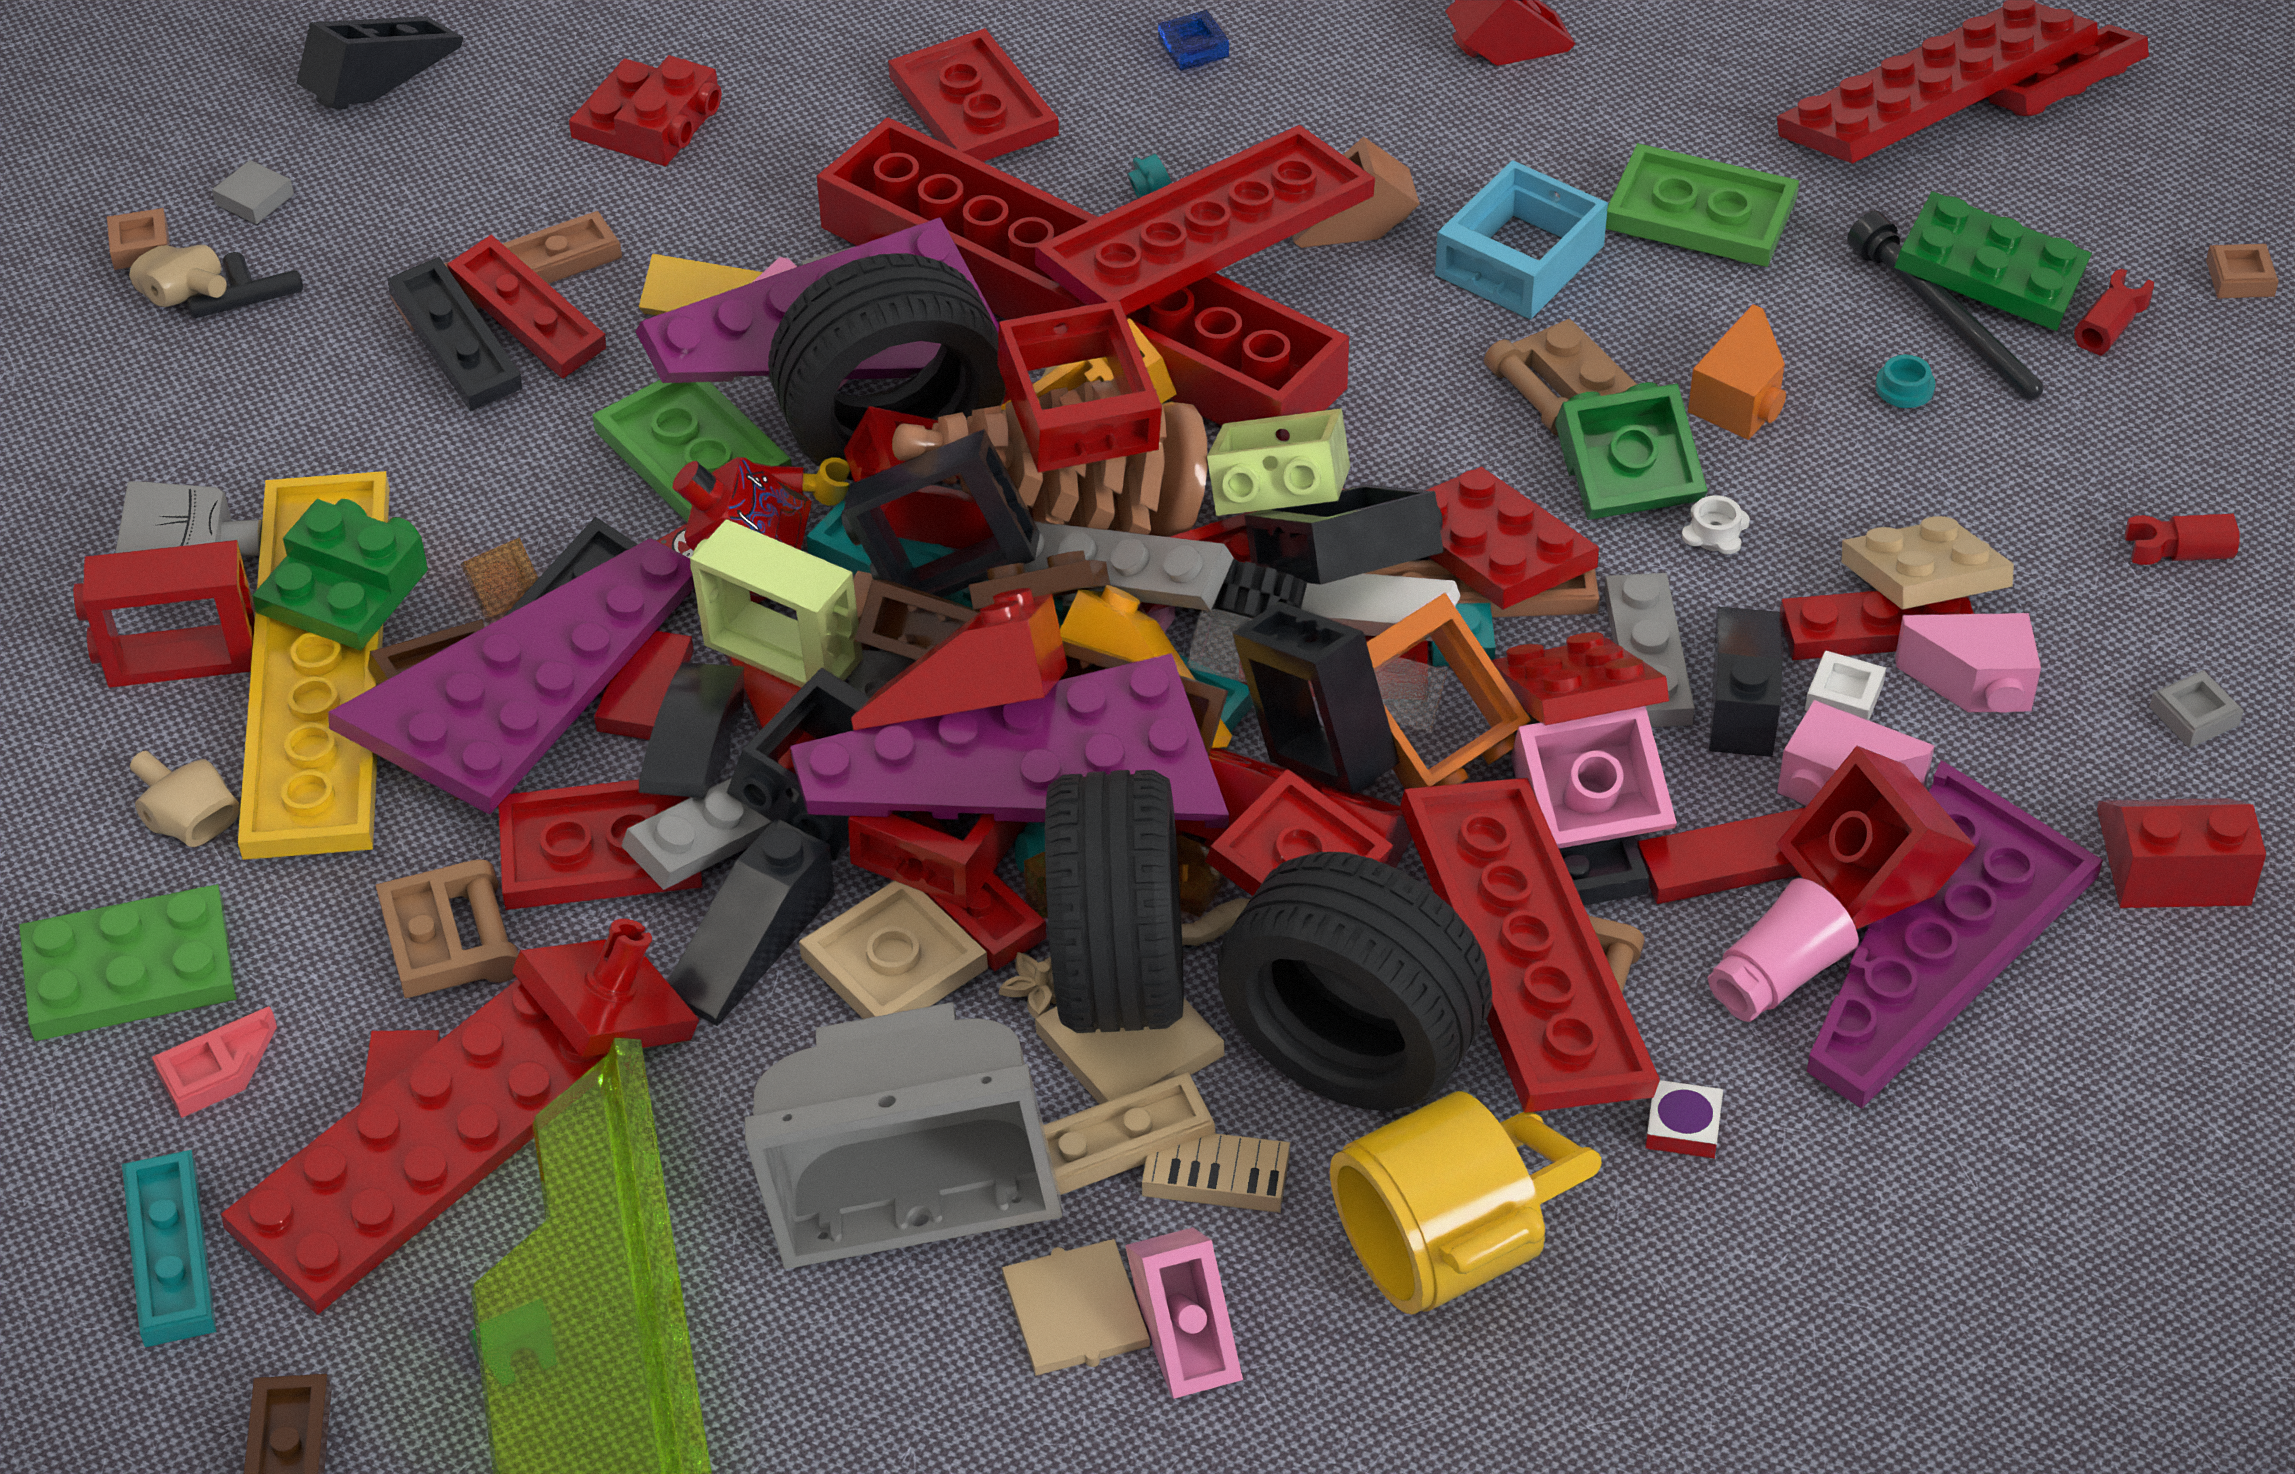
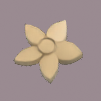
[999,952,1056,1018]

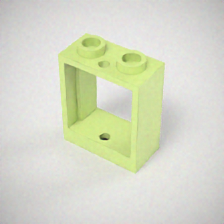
[1207,408,1350,516]
[690,519,863,688]

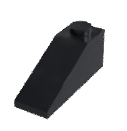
[296,16,463,109]
[1709,606,1783,757]
[667,818,835,1026]

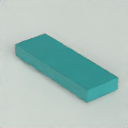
[122,1149,217,1347]

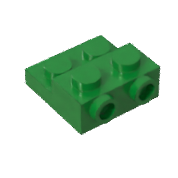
[1555,382,1708,520]
[252,499,428,651]

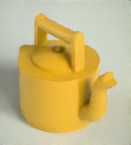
[1330,1091,1602,1315]

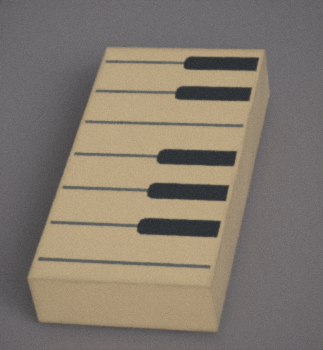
[1142,1133,1290,1213]

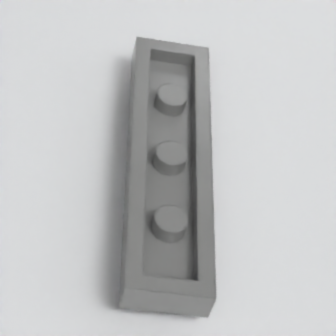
[1024,521,1234,611]

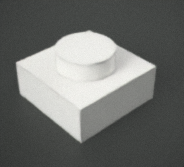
[1805,650,1886,720]

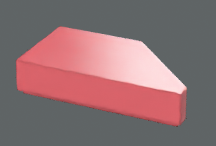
[152,1006,277,1118]

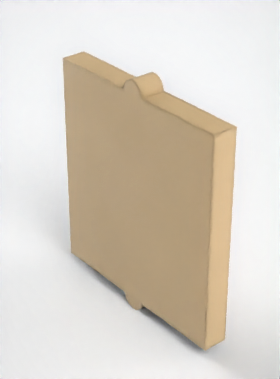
[1002,1239,1150,1376]

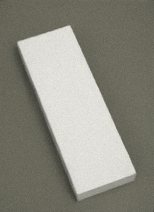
[1301,573,1461,641]

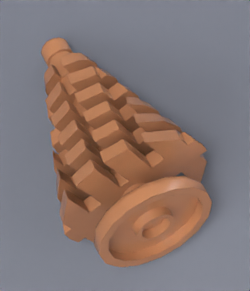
[892,378,1208,537]

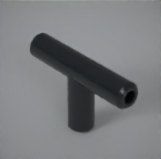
[187,252,303,319]

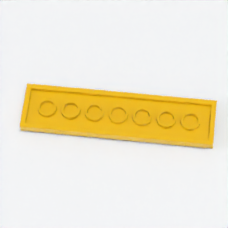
[238,471,390,860]

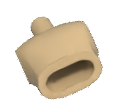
[129,245,227,307]
[130,751,240,847]

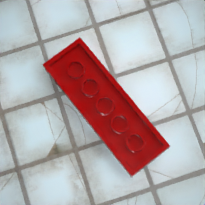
[1776,0,2099,164]
[1035,124,1375,315]
[1400,778,1660,1113]
[221,979,629,1315]

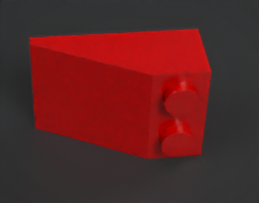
[851,588,1068,730]

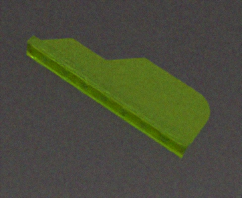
[471,1038,712,1474]

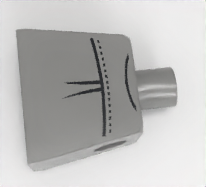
[115,481,262,557]

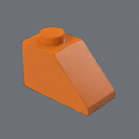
[1688,304,1786,440]

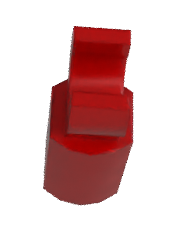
[2074,268,2155,356]
[2124,513,2240,565]

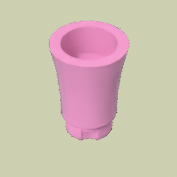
[1707,878,1859,1022]

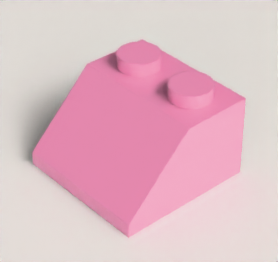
[1511,706,1677,848]

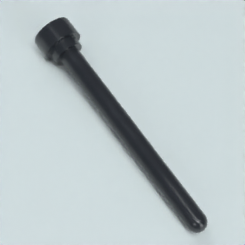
[1847,211,2043,400]

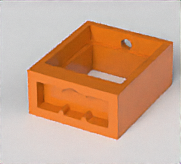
[1366,593,1531,789]

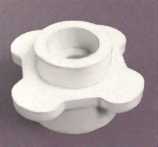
[1682,496,1750,554]

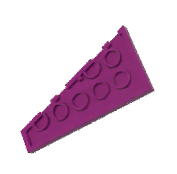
[635,218,999,383]
[328,538,695,815]
[790,653,1229,829]
[1806,760,2103,1109]

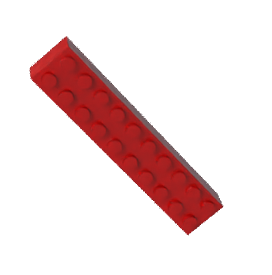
[816,117,1349,441]

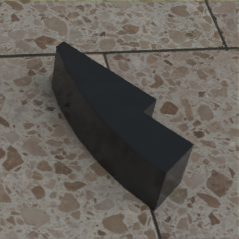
[639,662,744,798]

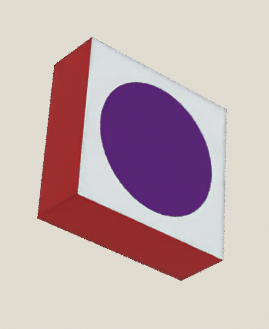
[1645,1080,1723,1159]

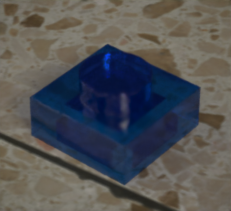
[1158,10,1229,71]

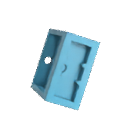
[1435,160,1608,320]

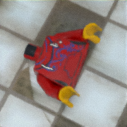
[672,457,850,604]

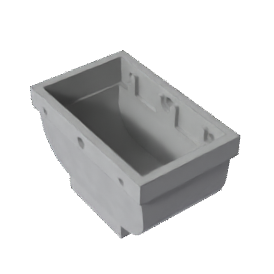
[745,1002,1063,1269]

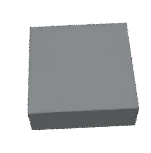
[212,160,294,224]
[2149,670,2244,748]

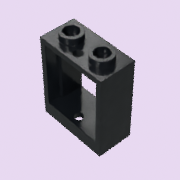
[841,429,1040,598]
[1244,484,1443,585]
[1232,601,1400,795]
[726,667,870,861]

